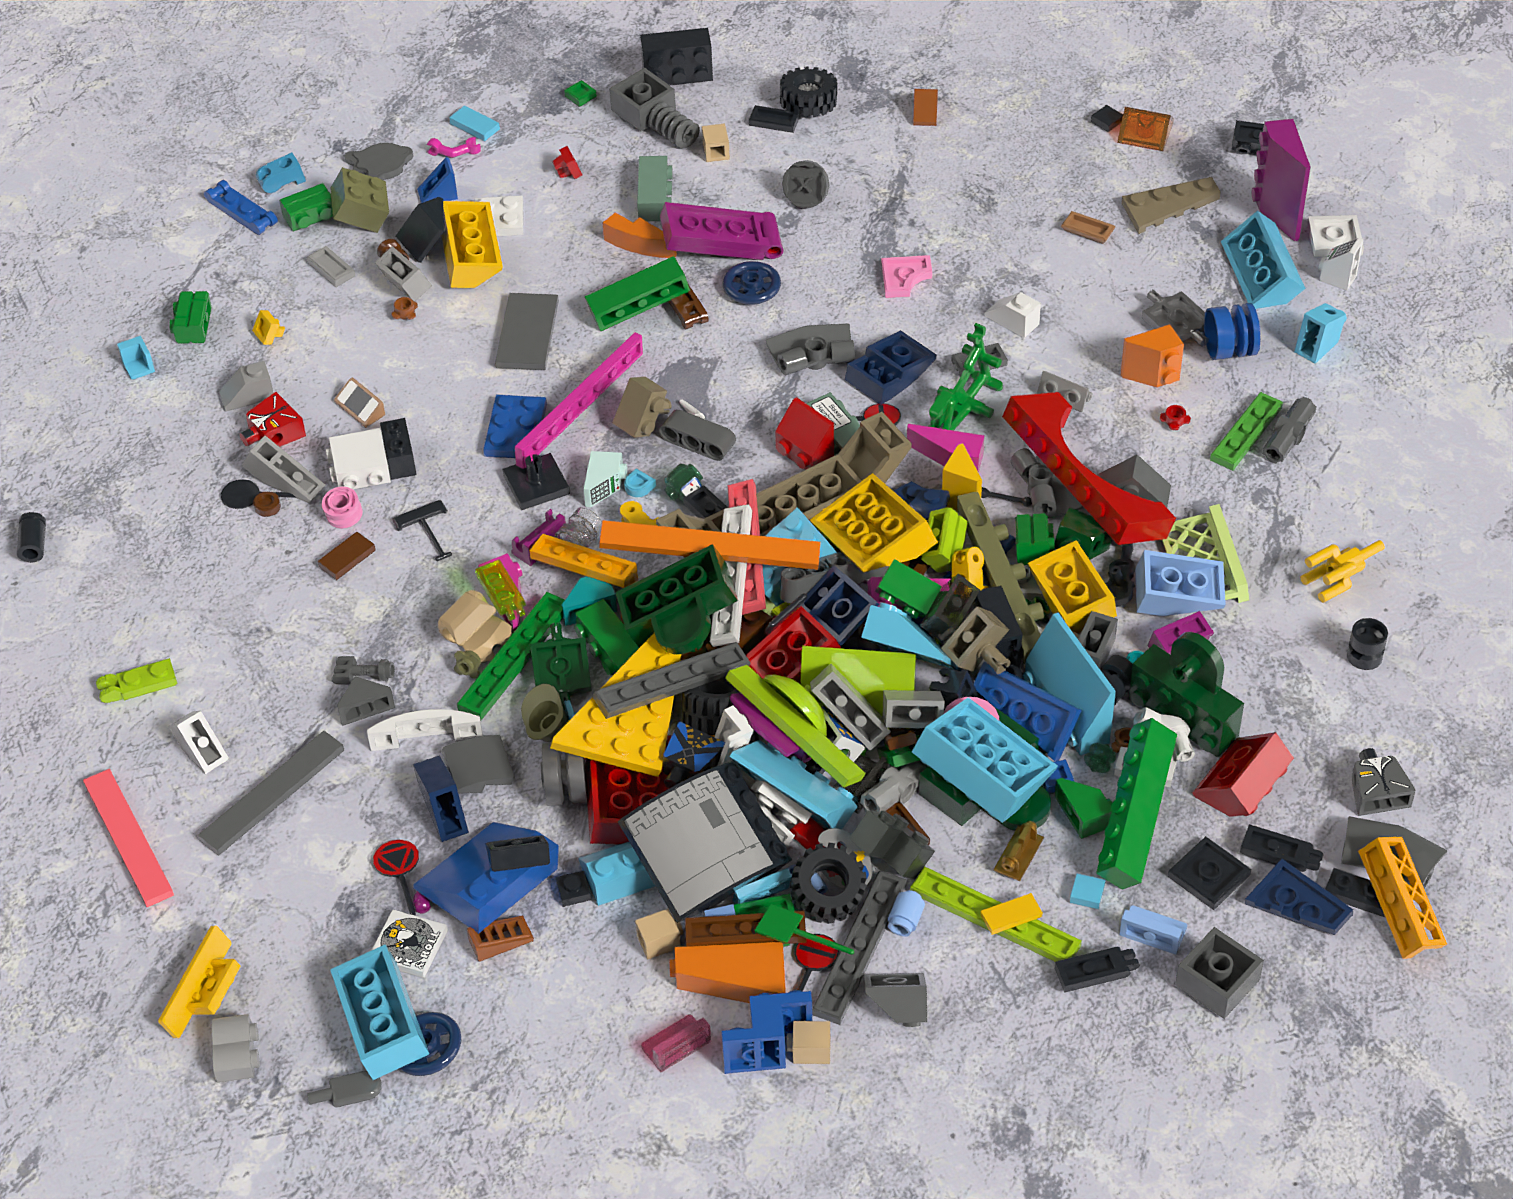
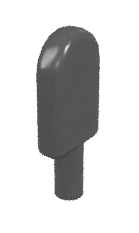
[307,1071,382,1107]

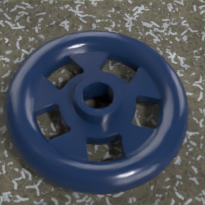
[723,261,781,305]
[399,1012,462,1076]

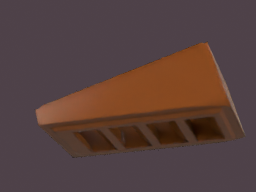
[466,915,534,962]

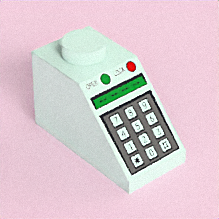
[584,451,627,507]

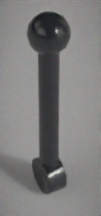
[981,487,1032,507]

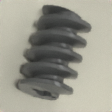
[649,102,700,148]

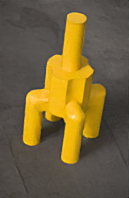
[1300,540,1385,603]

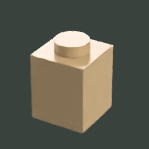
[702,123,730,162]
[635,909,683,960]
[787,1021,831,1064]

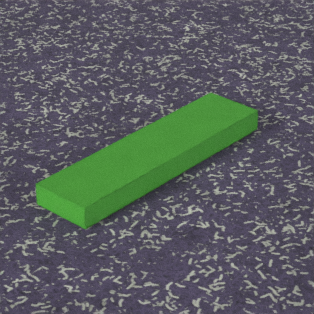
[1210,392,1283,471]

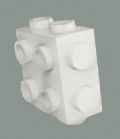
[326,428,391,489]

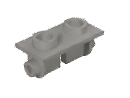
[1037,371,1093,412]

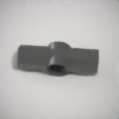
[1262,396,1317,464]

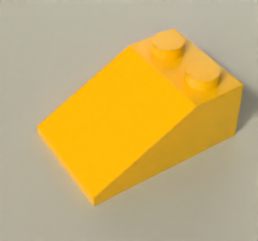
[1028,540,1117,634]

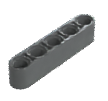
[780,551,888,603]

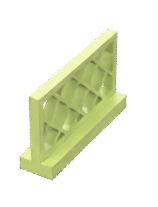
[1162,504,1249,603]

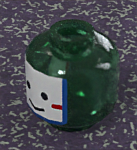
[664,463,703,502]

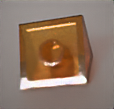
[1117,107,1174,151]

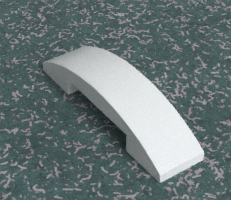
[367,709,483,751]

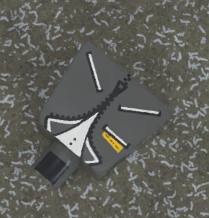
[1352,748,1416,816]

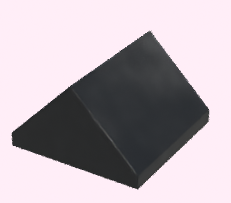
[395,197,444,263]

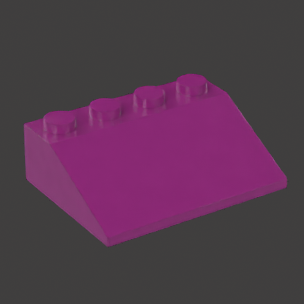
[1251,119,1311,241]

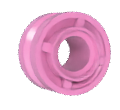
[322,487,363,529]

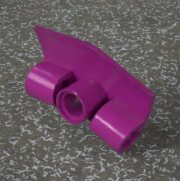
[729,692,812,763]

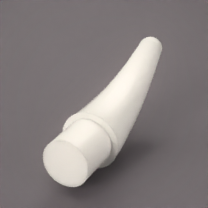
[679,399,705,419]

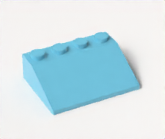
[861,602,962,671]
[1023,613,1116,756]
[912,697,1058,823]
[729,740,857,829]

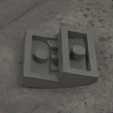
[442,735,515,794]

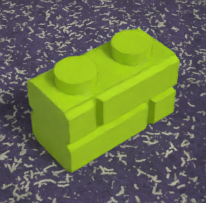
[921,507,968,573]

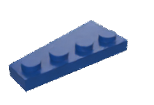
[974,662,1082,761]

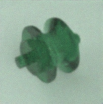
[1084,743,1116,773]

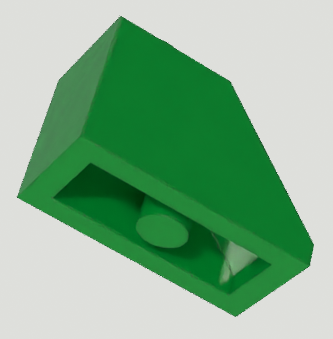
[1054,778,1113,839]

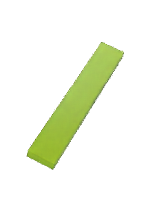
[726,665,865,787]
[910,866,1082,962]

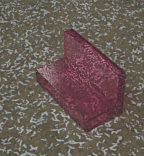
[641,1014,711,1073]

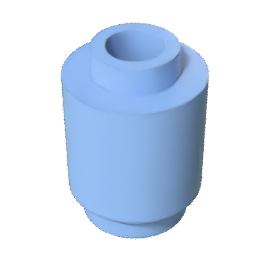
[888,890,925,937]

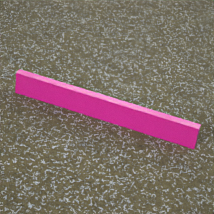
[515,332,643,469]

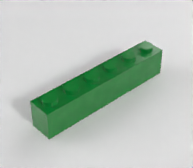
[1096,718,1177,890]

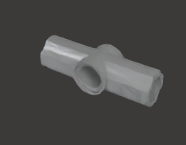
[860,760,929,813]

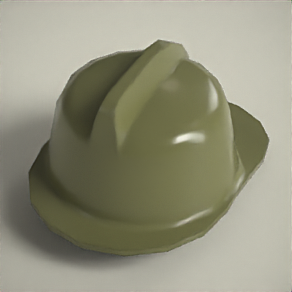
[521,684,569,742]

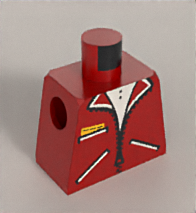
[239,392,306,447]

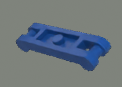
[204,180,278,235]

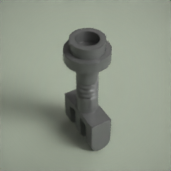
[331,656,395,684]

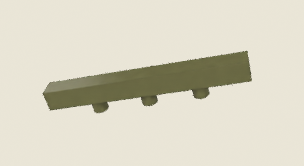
[957,492,1044,664]

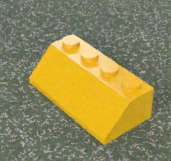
[441,201,503,288]

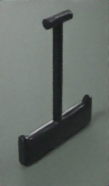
[392,500,452,561]
[765,593,807,635]

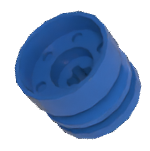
[1204,303,1261,360]

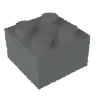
[609,68,676,131]
[1175,927,1264,1019]

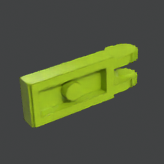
[96,658,178,703]

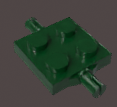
[530,623,592,711]

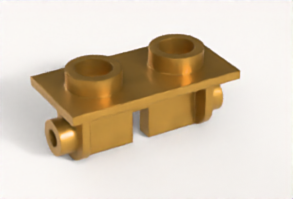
[993,821,1044,881]

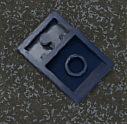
[845,330,937,405]
[801,565,880,645]

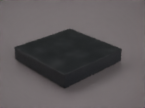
[1168,836,1252,910]

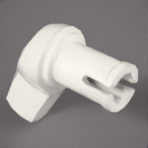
[1133,707,1195,762]

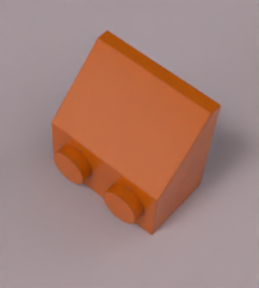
[1120,324,1184,387]

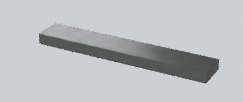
[592,642,751,719]
[198,731,345,856]
[812,870,906,1025]

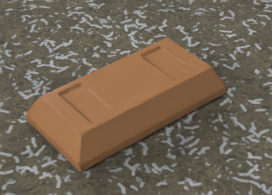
[1061,211,1116,244]

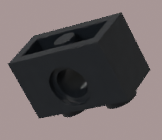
[380,418,417,480]

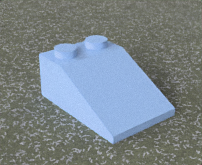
[1135,550,1226,616]

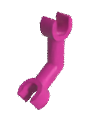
[427,137,481,158]

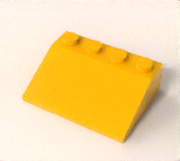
[810,473,938,573]

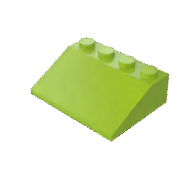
[801,646,916,720]

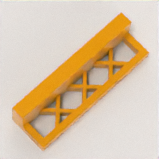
[529,534,639,588]
[1358,837,1447,959]

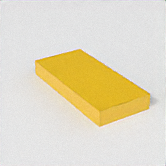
[981,893,1043,935]

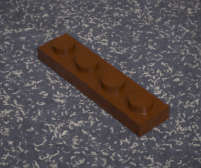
[685,911,807,947]

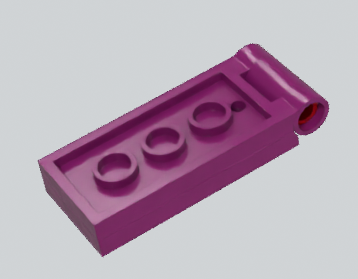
[660,202,784,260]

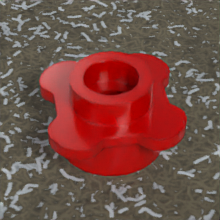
[1160,405,1191,430]

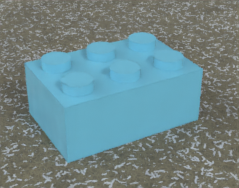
[762,507,837,607]

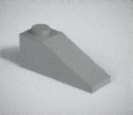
[242,436,325,503]

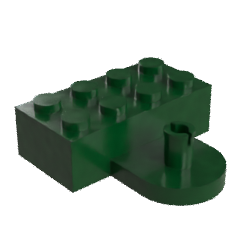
[616,544,738,655]
[1129,632,1244,758]
[919,707,1051,831]

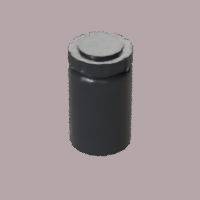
[17,512,46,563]

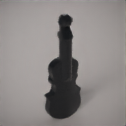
[1105,543,1136,607]

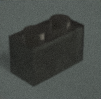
[920,574,980,642]

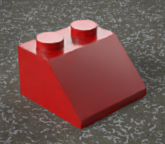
[775,397,834,470]

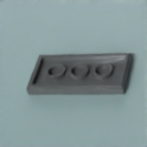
[495,293,559,370]

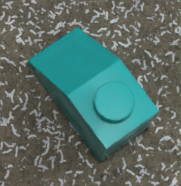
[562,576,617,626]

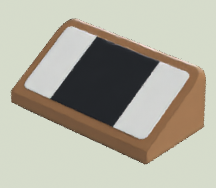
[334,377,385,428]

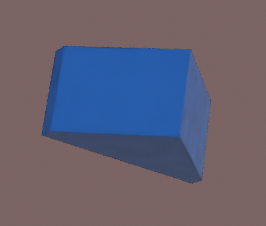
[417,157,458,203]

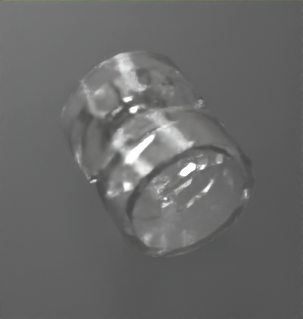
[555,507,602,548]

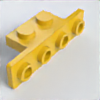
[158,926,241,1038]

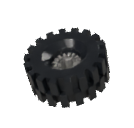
[780,66,838,118]

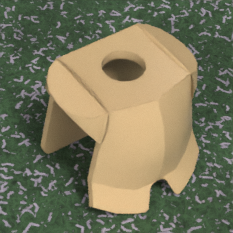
[438,590,512,663]

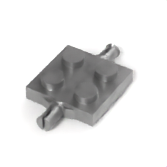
[1142,289,1209,347]

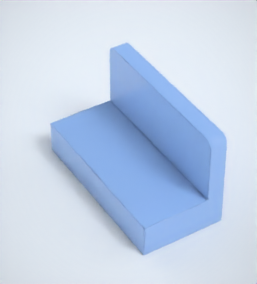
[1120,905,1187,955]

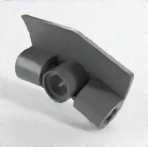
[766,323,855,375]
[1011,448,1083,517]
[1341,816,1447,889]

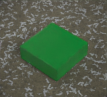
[564,80,597,107]

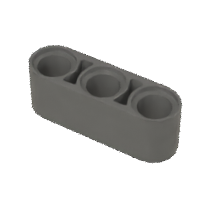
[659,409,736,461]

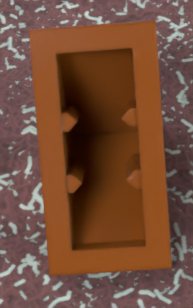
[913,89,938,126]

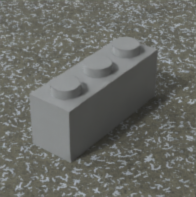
[810,664,891,750]

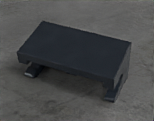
[929,669,980,711]

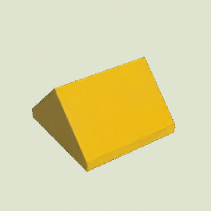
[942,443,982,510]

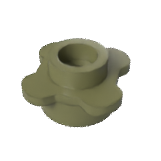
[454,650,481,679]

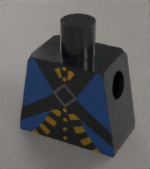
[663,721,725,789]

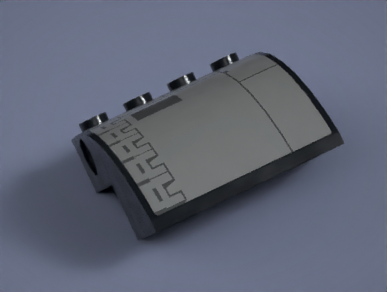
[618,761,792,923]

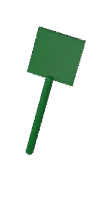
[755,904,854,955]

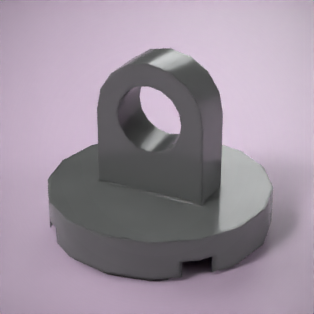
[782,160,830,209]

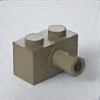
[612,376,672,438]
[941,607,1010,674]

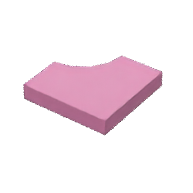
[881,255,932,298]

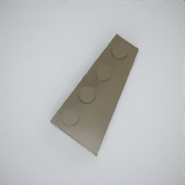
[1122,177,1221,234]

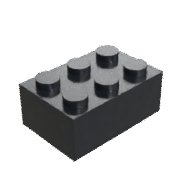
[640,28,713,85]

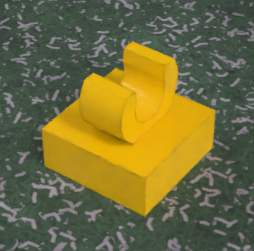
[252,310,285,345]

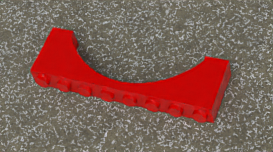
[1002,392,1176,545]

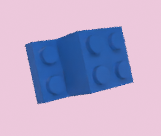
[722,990,813,1074]

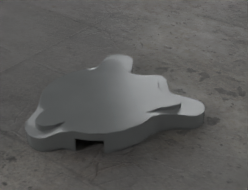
[344,143,414,180]

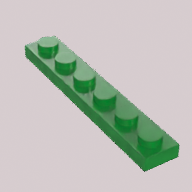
[457,592,565,721]

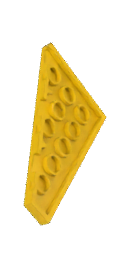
[550,633,681,777]

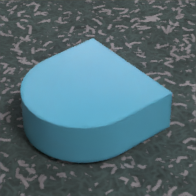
[625,468,656,497]

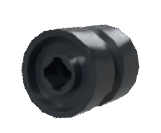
[1347,618,1388,670]
[1101,655,1133,706]

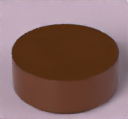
[253,491,281,517]

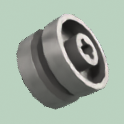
[540,743,587,806]

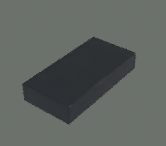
[749,105,799,133]

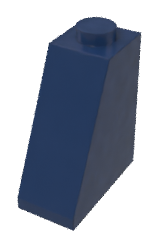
[413,755,469,842]

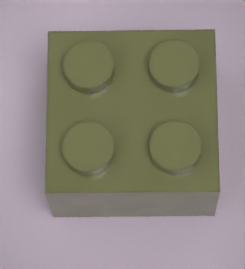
[330,167,389,233]

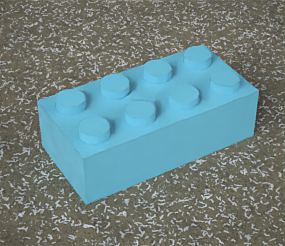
[330,944,429,1080]

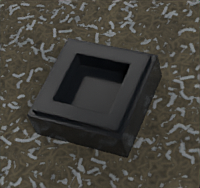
[1091,105,1124,132]

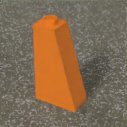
[669,942,786,1003]

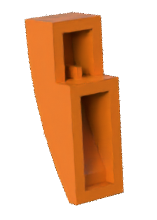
[602,212,677,258]

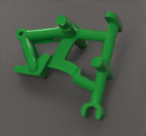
[928,323,1003,431]

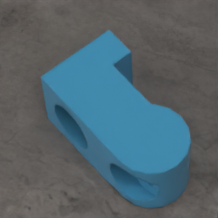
[256,152,306,193]

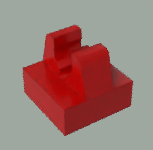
[552,146,583,179]

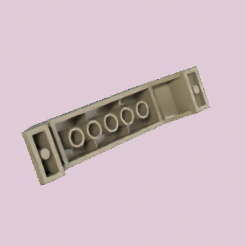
[656,412,912,558]

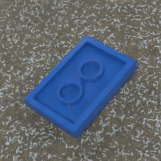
[483,394,547,458]

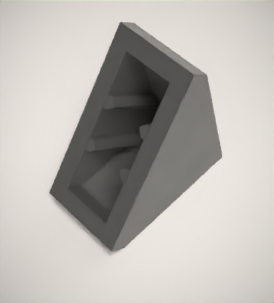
[337,676,395,726]

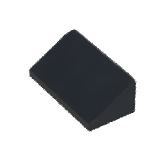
[485,835,550,872]

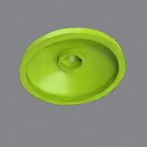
[763,675,827,736]

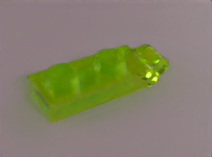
[475,559,526,621]

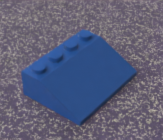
[413,822,559,934]

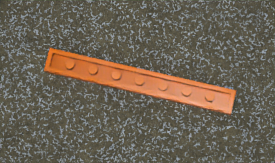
[599,520,821,570]

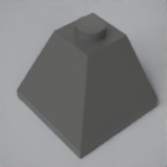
[864,973,927,1027]

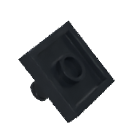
[502,453,570,510]

